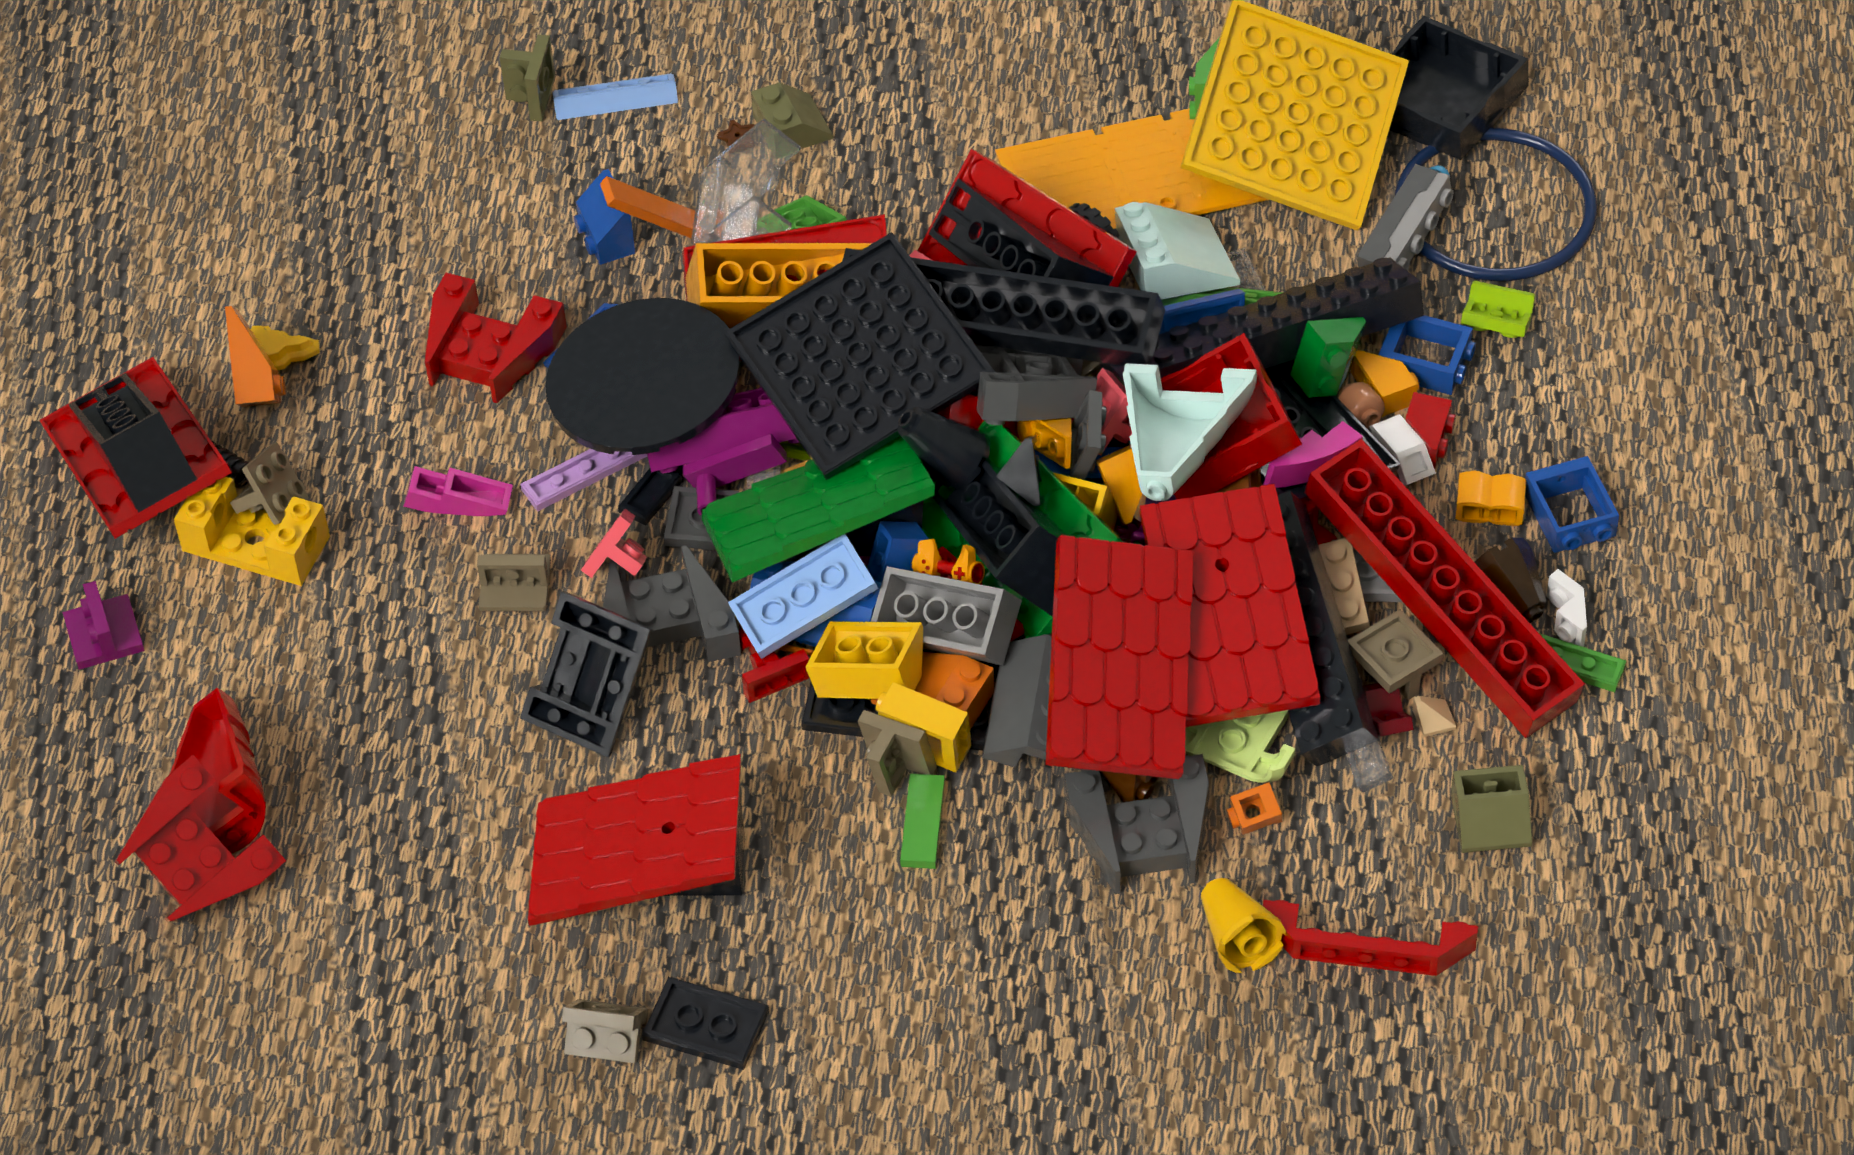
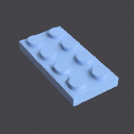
[728,534,879,659]

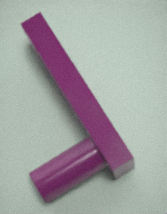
[683,434,787,516]

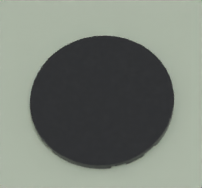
[545,298,741,455]

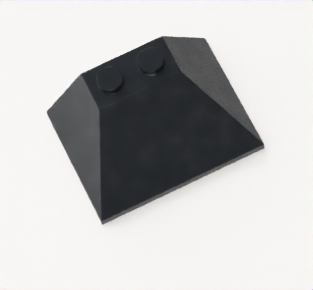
[520,591,653,757]

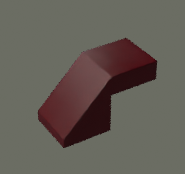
[1362,682,1414,737]

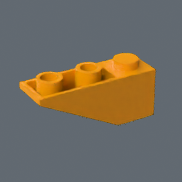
[1017,418,1072,469]

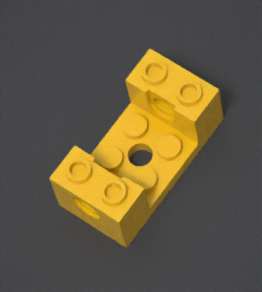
[174,477,330,586]

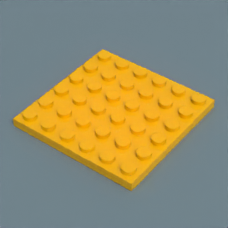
[1180,0,1409,231]

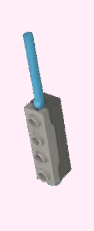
[1357,164,1454,271]

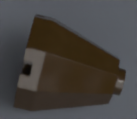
[1474,537,1546,623]

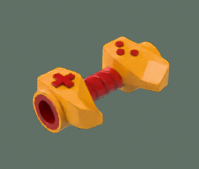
[912,539,985,584]

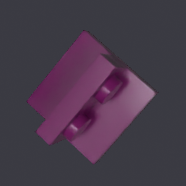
[62,581,144,670]

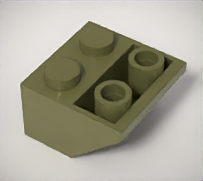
[1451,765,1532,853]

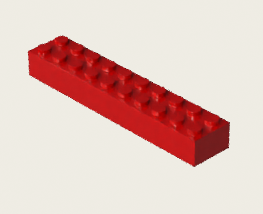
[1304,438,1585,738]

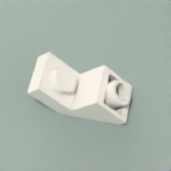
[1369,414,1436,485]
[1546,569,1587,647]

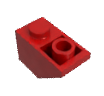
[1406,392,1456,469]

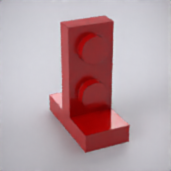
[738,623,810,703]

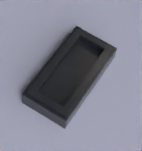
[618,468,683,526]

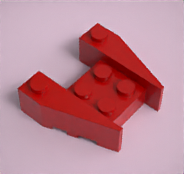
[425,272,567,403]
[115,755,286,923]

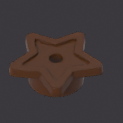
[717,120,756,152]

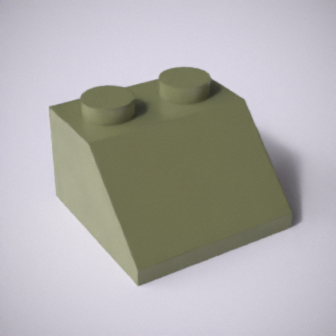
[751,82,833,157]

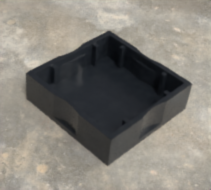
[1389,16,1529,160]

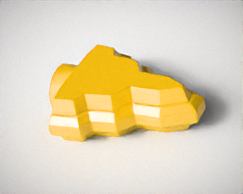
[251,326,320,370]

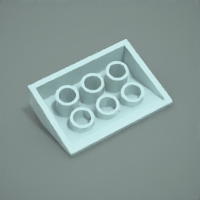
[1115,202,1240,299]

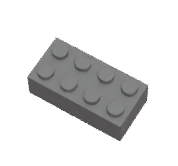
[871,566,1022,666]

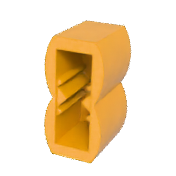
[1455,470,1526,526]

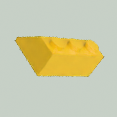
[806,621,923,699]

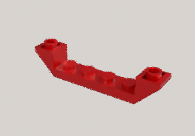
[1263,900,1478,976]

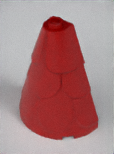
[169,687,266,854]

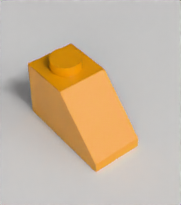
[1351,350,1419,417]
[1096,445,1142,525]

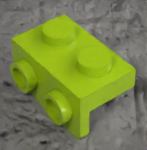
[1461,281,1535,338]

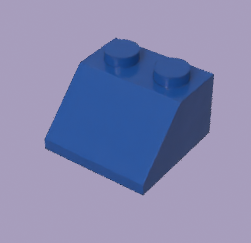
[574,169,635,265]

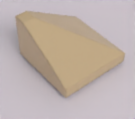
[1412,696,1457,737]

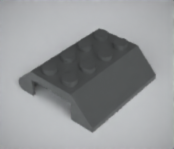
[982,634,1111,792]

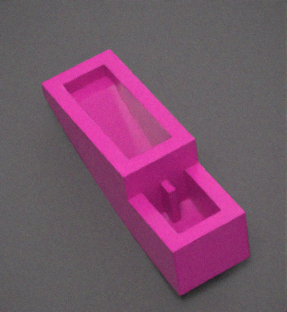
[1263,421,1363,488]
[403,466,513,516]

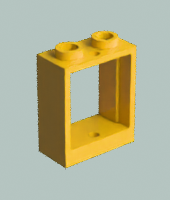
[875,682,971,773]

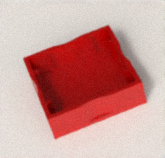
[1161,333,1302,499]

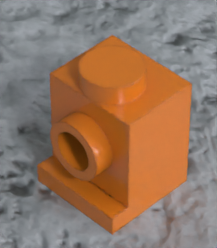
[1226,782,1282,835]

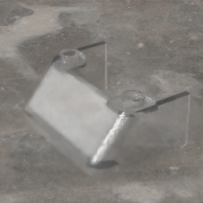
[691,119,801,246]

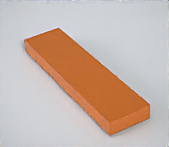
[600,176,710,242]

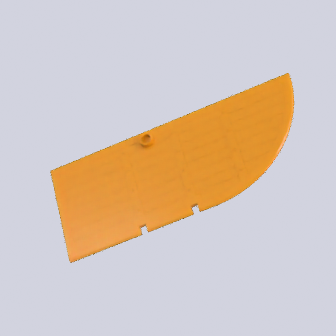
[995,108,1269,229]

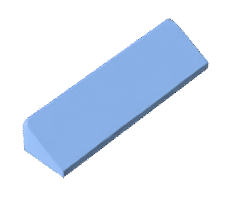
[552,73,678,120]

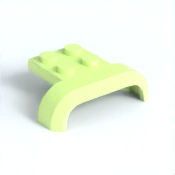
[1185,710,1296,783]

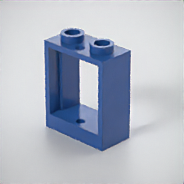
[1378,315,1476,395]
[1525,456,1619,553]

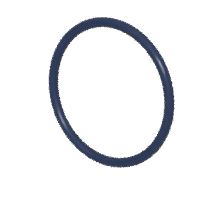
[1395,128,1597,281]

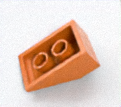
[225,306,286,407]
[871,652,994,729]

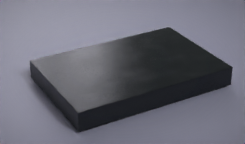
[642,976,769,1070]

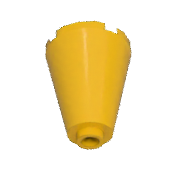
[1201,878,1286,973]

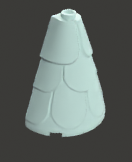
[1123,363,1257,501]

